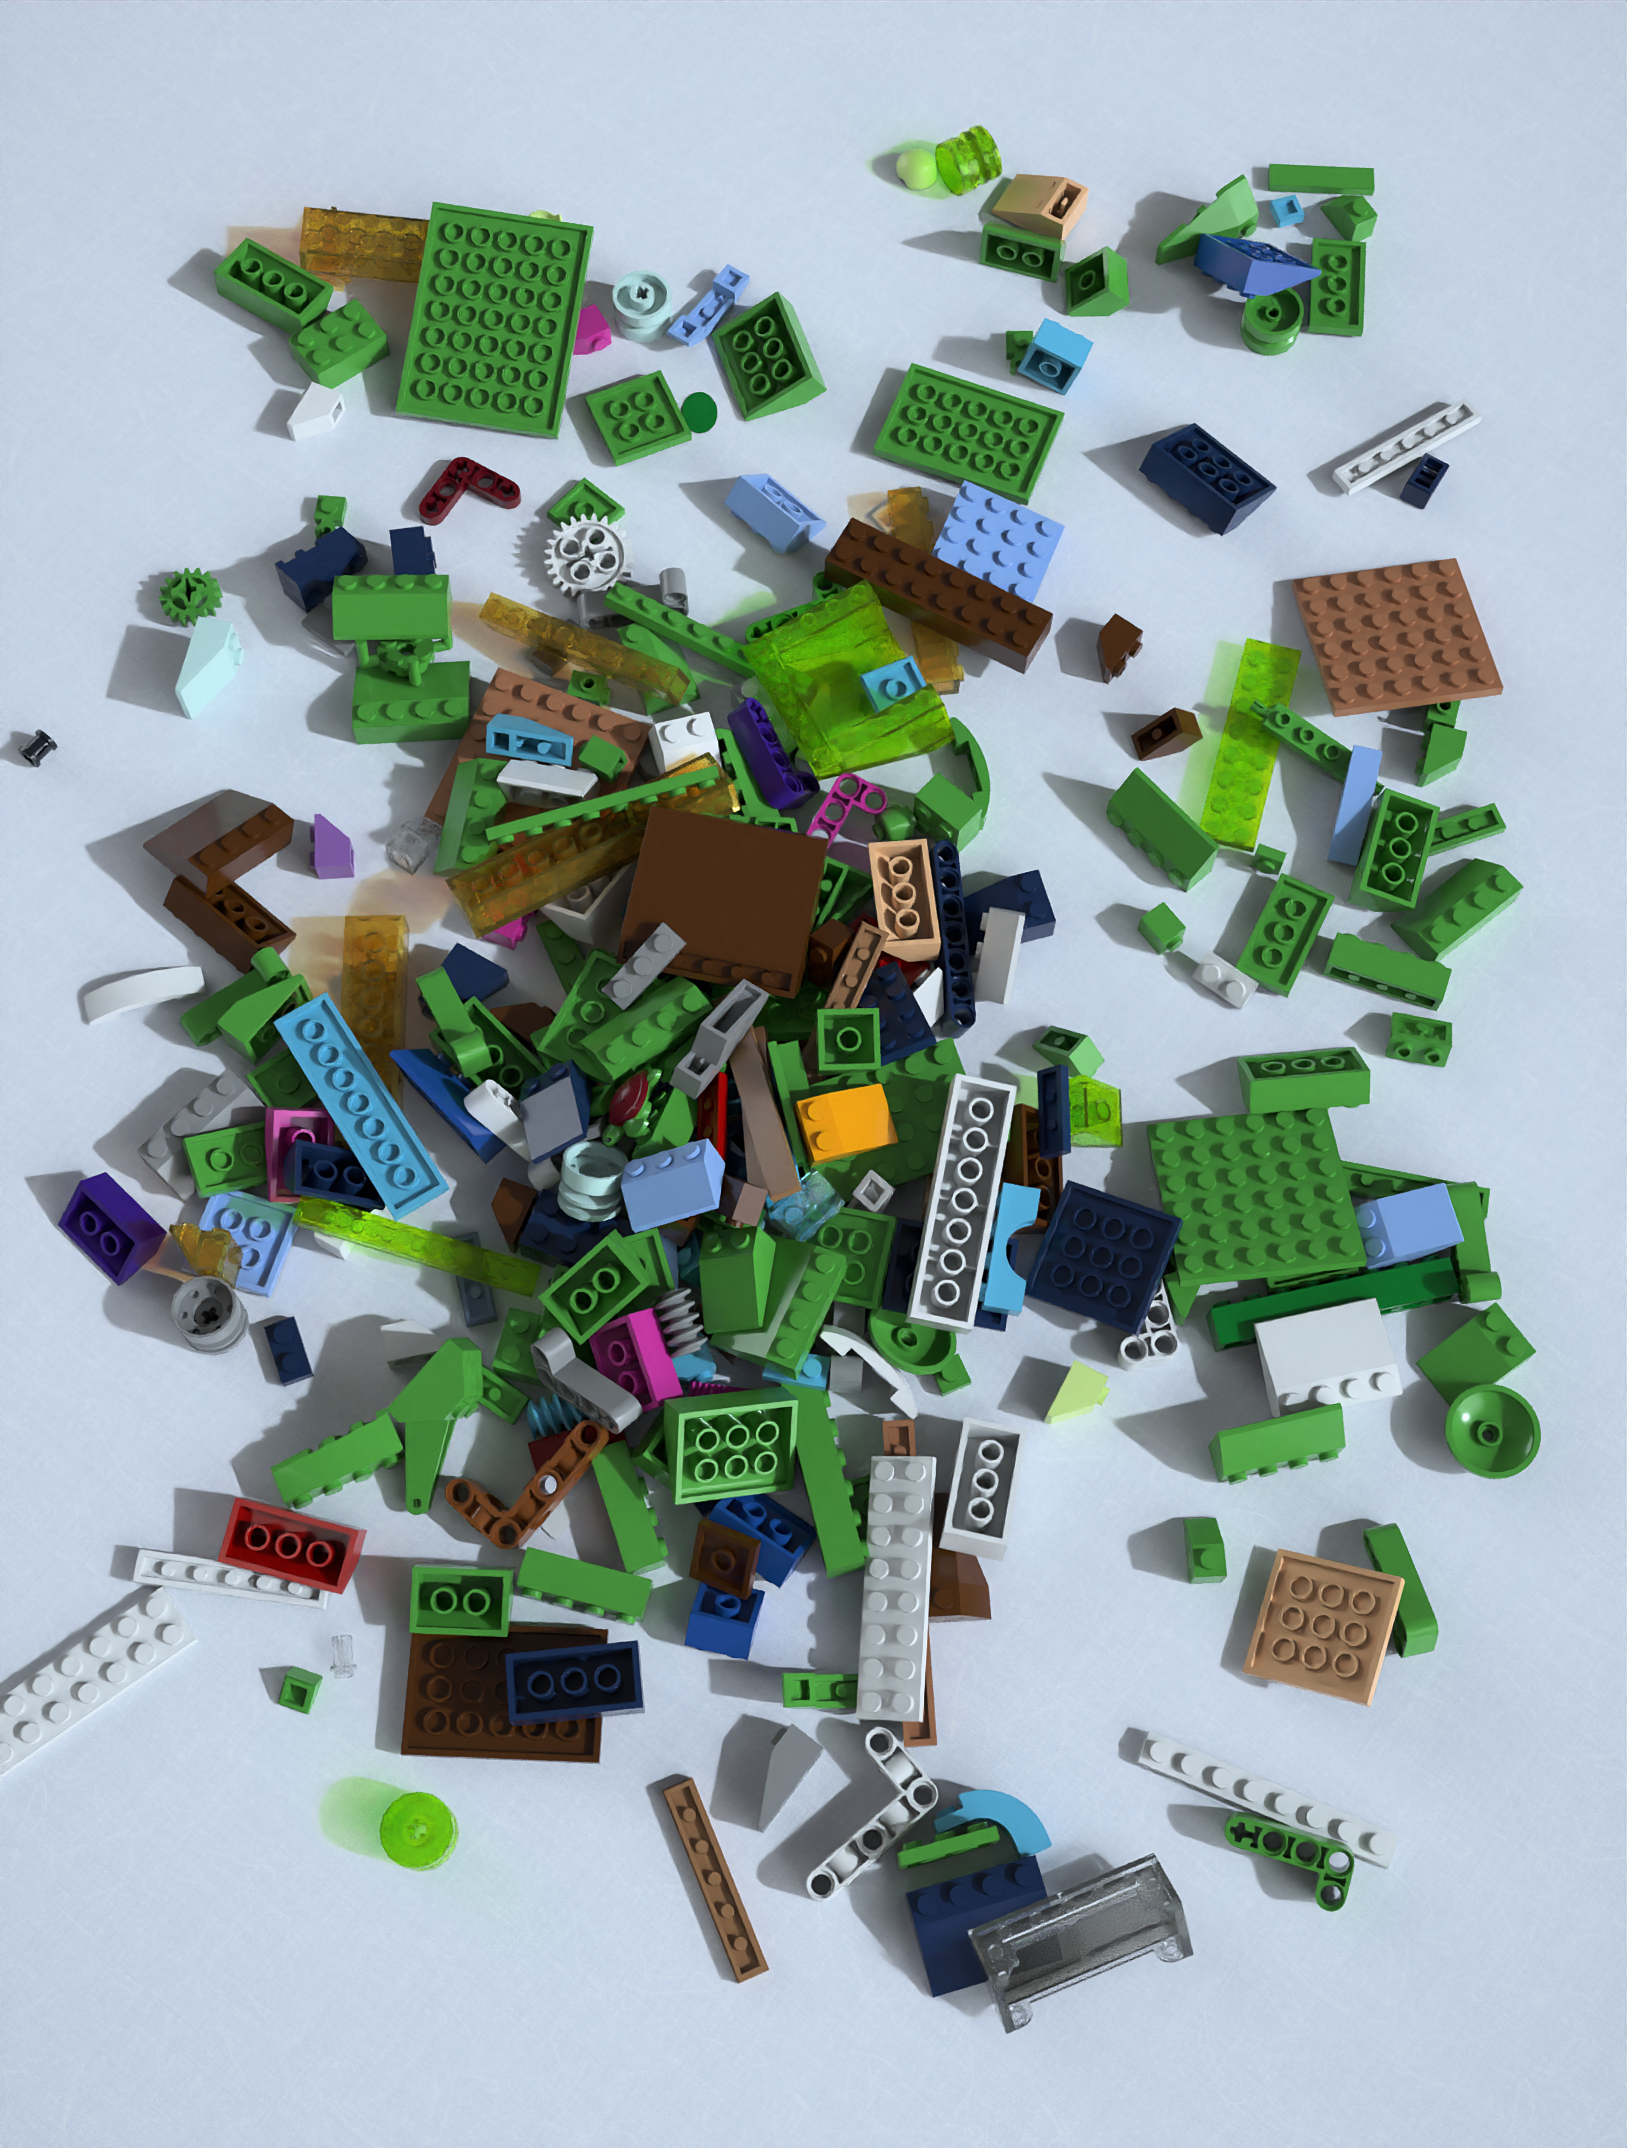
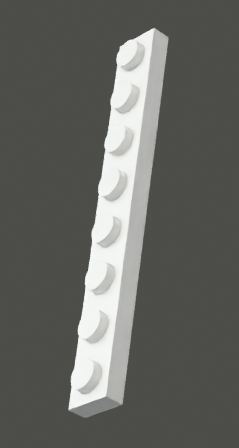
[1137,1731,1399,1869]

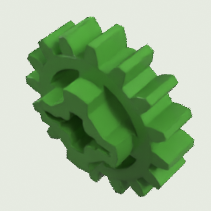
[159,568,223,627]

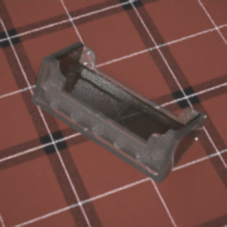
[967,1853,1194,2034]

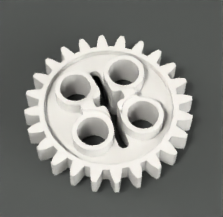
[544,513,635,601]

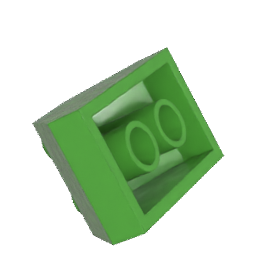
[386,1338,483,1515]

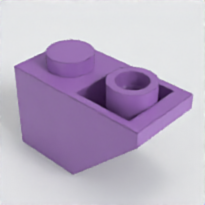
[310,814,355,880]

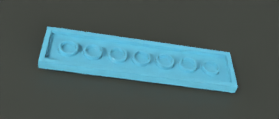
[273,992,450,1221]

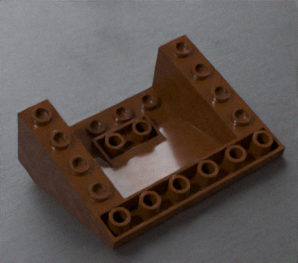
[616,804,830,999]

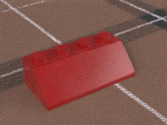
[217,1497,367,1594]

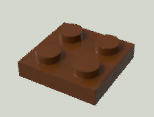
[688,1518,762,1600]

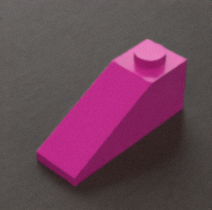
[573,304,612,355]

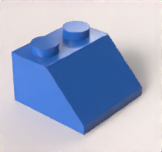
[684,1582,765,1660]

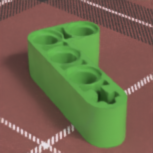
[745,571,849,656]
[180,947,292,1047]
[415,966,493,1078]
[1446,1181,1502,1304]
[1363,1523,1439,1658]
[1225,1811,1355,1912]

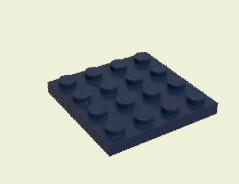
[1024,1180,1184,1337]

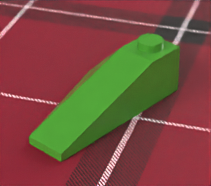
[1155,174,1259,265]

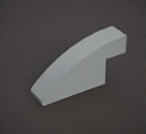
[669,979,769,1100]

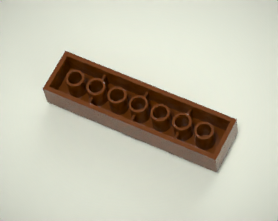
[824,517,1053,674]

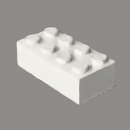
[939,1416,1027,1561]

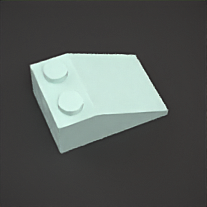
[175,616,245,720]

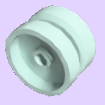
[613,270,673,342]

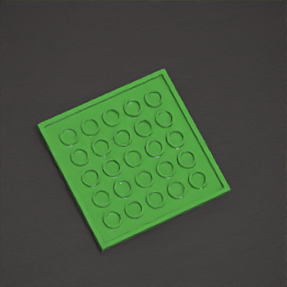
[1146,1108,1367,1287]

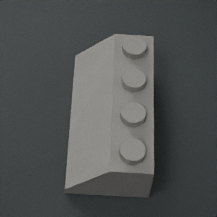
[136,1068,266,1202]

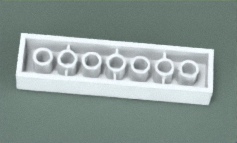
[905,1073,1017,1335]

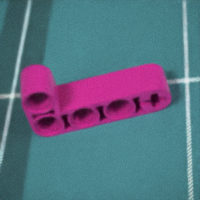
[806,773,887,852]

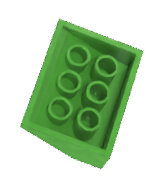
[711,291,827,421]
[352,661,472,745]
[709,1234,847,1381]
[663,1386,798,1505]

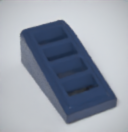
[1400,453,1450,509]

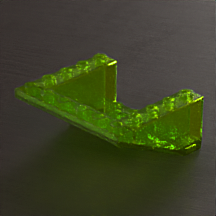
[741,579,955,781]

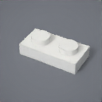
[1192,951,1259,1010]

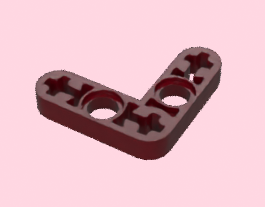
[419,457,521,526]

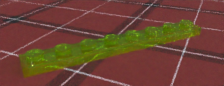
[292,1195,541,1298]

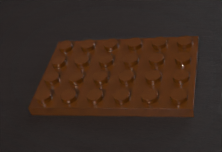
[401,1625,609,1764]

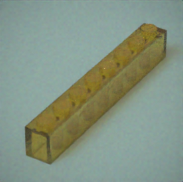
[887,486,964,697]
[478,592,691,706]

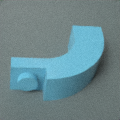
[932,1790,1052,1860]

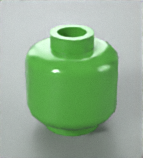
[872,803,917,842]

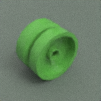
[1240,287,1304,356]

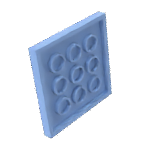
[931,480,1065,603]

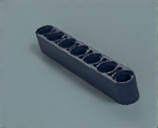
[929,840,976,1039]

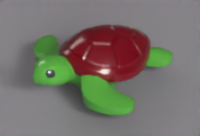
[602,1064,662,1148]

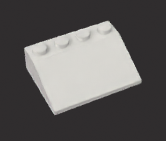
[1254,1297,1403,1418]

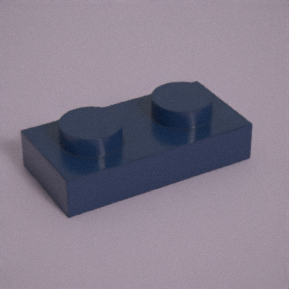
[264,1316,314,1387]

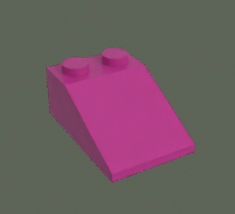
[265,1107,335,1203]

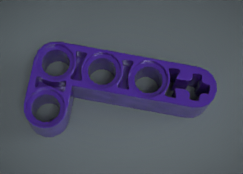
[727,697,820,809]

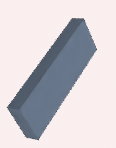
[448,1231,498,1328]

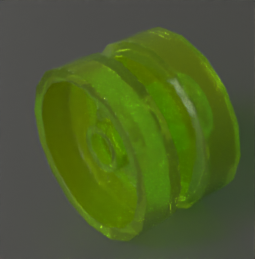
[379,1792,459,1872]

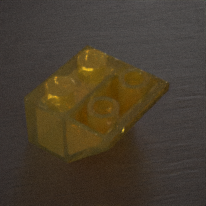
[169,1223,244,1289]

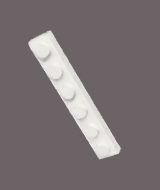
[1332,398,1482,496]
[132,1549,329,1610]

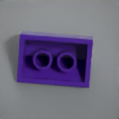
[58,1172,167,1286]

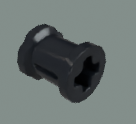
[18,729,58,768]

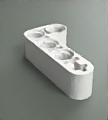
[464,1079,567,1192]
[1117,1278,1179,1371]

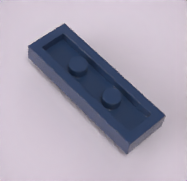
[1037,1064,1071,1160]

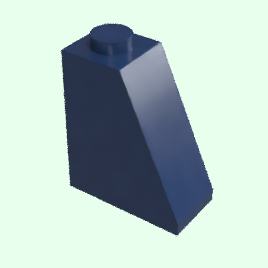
[417,942,510,1022]

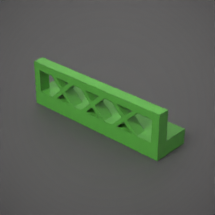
[767,1040,812,1167]

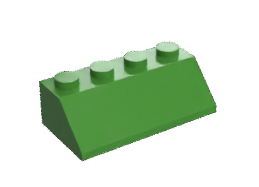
[213,238,334,336]
[332,574,453,640]
[433,758,509,883]
[1106,767,1220,892]
[1347,788,1440,912]
[1390,858,1524,962]
[579,976,714,1089]
[1237,1047,1370,1115]
[1208,1403,1346,1485]

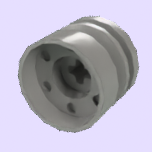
[170,1275,249,1356]

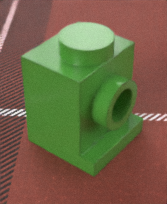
[1421,700,1461,734]

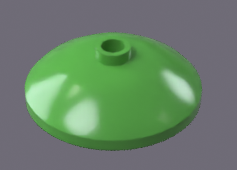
[868,1297,957,1375]
[1444,1384,1541,1480]

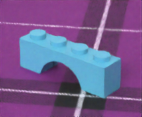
[978,1183,1041,1317]

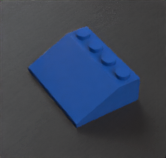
[1193,233,1322,299]
[389,1048,507,1164]

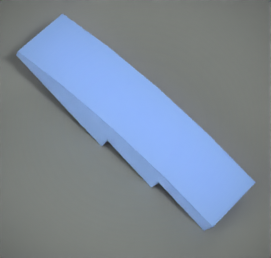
[1327,745,1383,866]

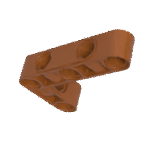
[445,1420,609,1550]

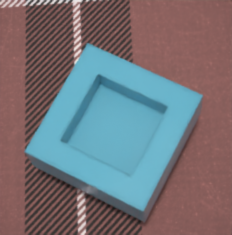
[1269,194,1305,228]

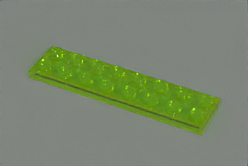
[1199,638,1302,853]

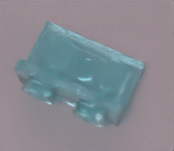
[768,1168,845,1242]

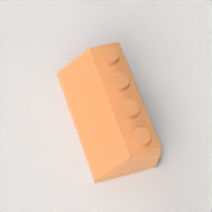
[868,839,941,962]

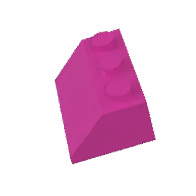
[588,1307,684,1413]

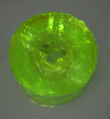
[935,125,1002,196]

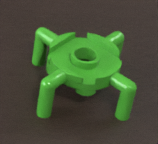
[355,624,453,687]

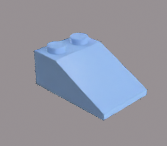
[1354,1183,1464,1272]

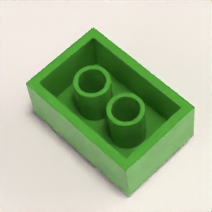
[288,299,391,389]

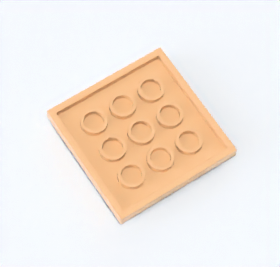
[1243,1548,1405,1707]

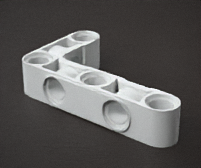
[806,1727,938,1902]

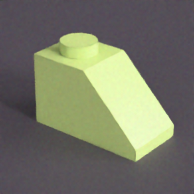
[1044,1360,1110,1425]

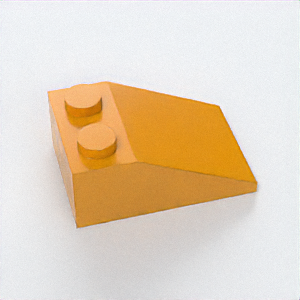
[793,1084,899,1167]

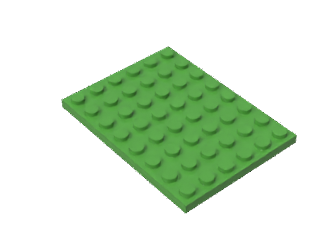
[396,202,594,439]

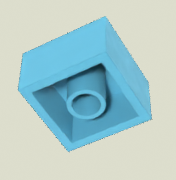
[1017,318,1093,395]

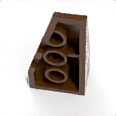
[928,1493,991,1623]

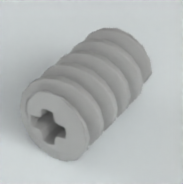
[652,1288,707,1359]

